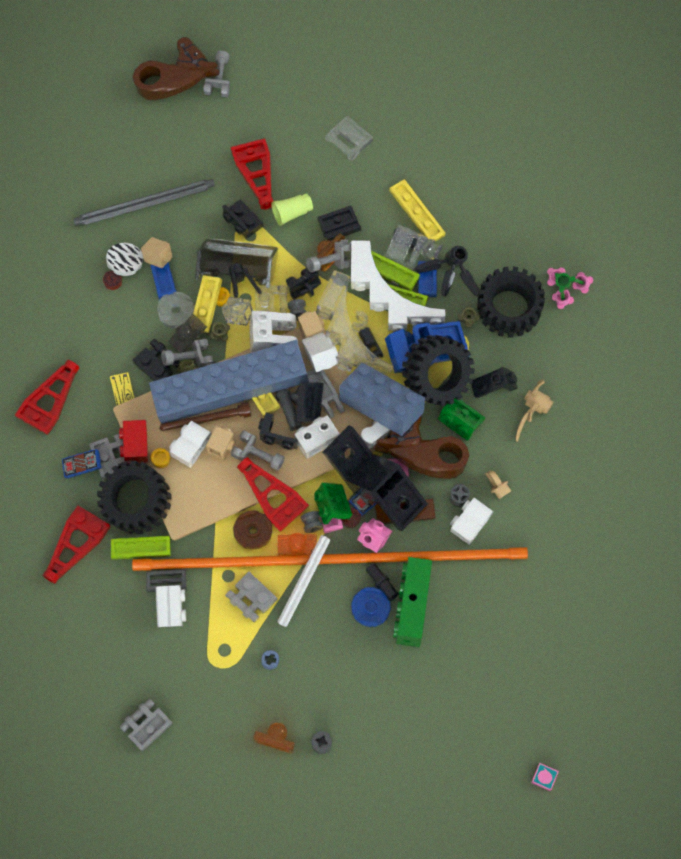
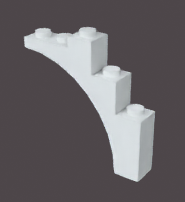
[351,241,445,332]

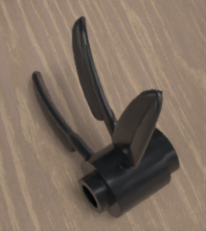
[415,246,479,297]

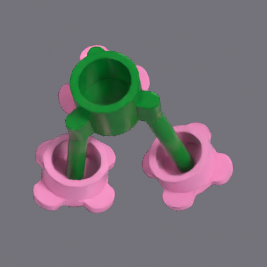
[547,267,594,309]

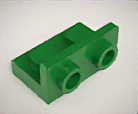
[438,398,485,441]
[314,483,352,525]

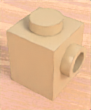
[141,237,173,268]
[298,311,325,339]
[206,426,236,460]

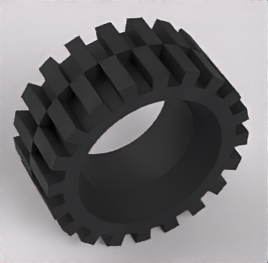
[477,266,545,337]
[402,335,475,406]
[97,461,172,534]

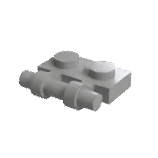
[89,434,131,480]
[225,572,278,622]
[119,699,173,752]

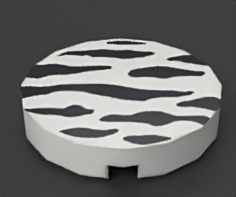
[106,243,143,276]

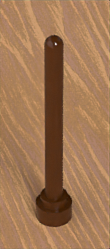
[160,402,251,431]

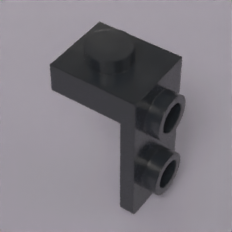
[471,367,518,398]
[258,412,298,450]

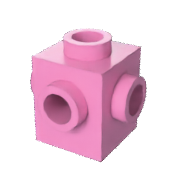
[357,518,392,553]

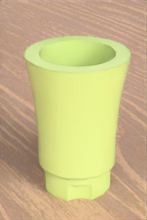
[271,194,313,226]

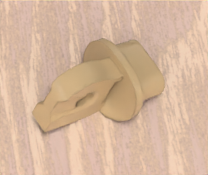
[485,470,511,499]

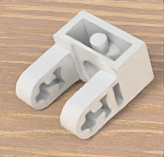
[249,311,298,353]

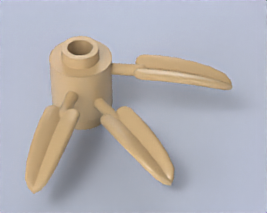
[515,379,554,442]

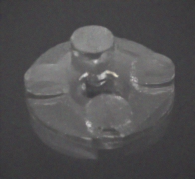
[157,292,194,330]

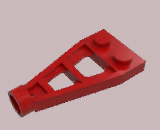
[231,138,273,210]
[15,360,80,435]
[237,457,309,532]
[42,506,111,584]

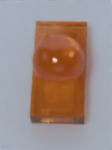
[316,233,345,272]
[278,533,317,556]
[253,722,295,754]

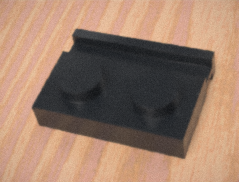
[317,206,361,242]
[296,382,324,422]

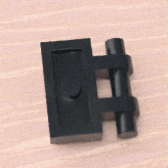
[132,339,180,381]

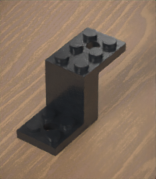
[322,425,428,531]

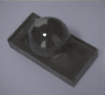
[168,314,207,353]

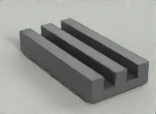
[146,569,187,592]

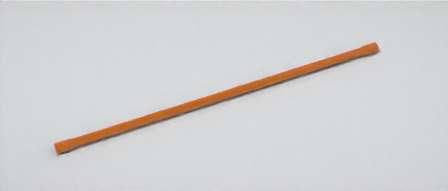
[132,547,528,571]

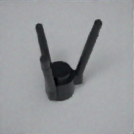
[228,263,262,303]

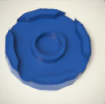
[351,587,391,627]

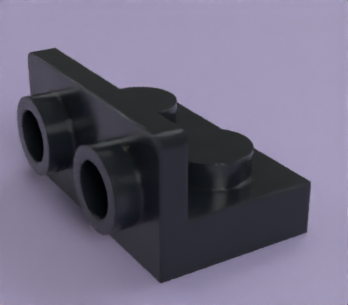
[222,200,263,239]

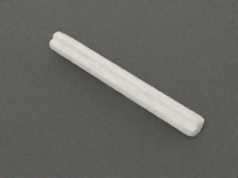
[278,535,330,627]

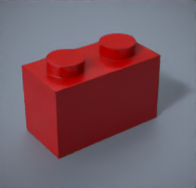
[119,420,148,464]

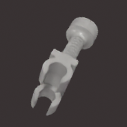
[204,51,230,97]
[306,239,351,272]
[161,339,214,368]
[230,431,285,470]

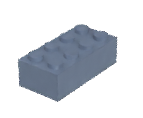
[339,362,425,436]

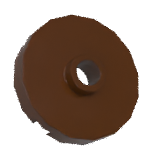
[233,510,272,550]

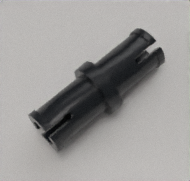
[366,563,399,601]

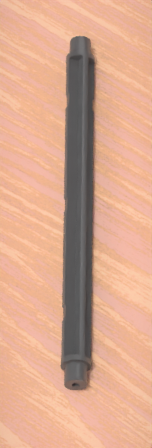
[73,179,215,226]

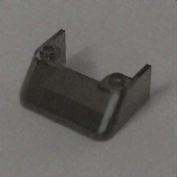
[195,239,278,289]

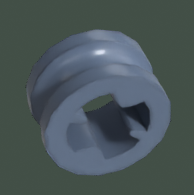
[261,650,279,670]

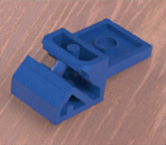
[385,321,469,373]

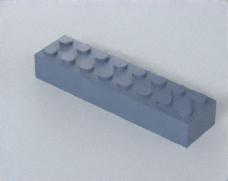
[149,340,309,424]

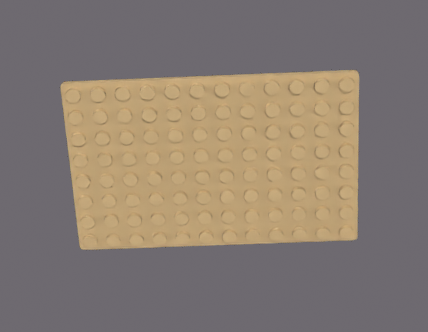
[113,327,376,541]

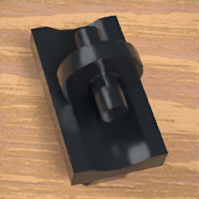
[286,268,321,300]

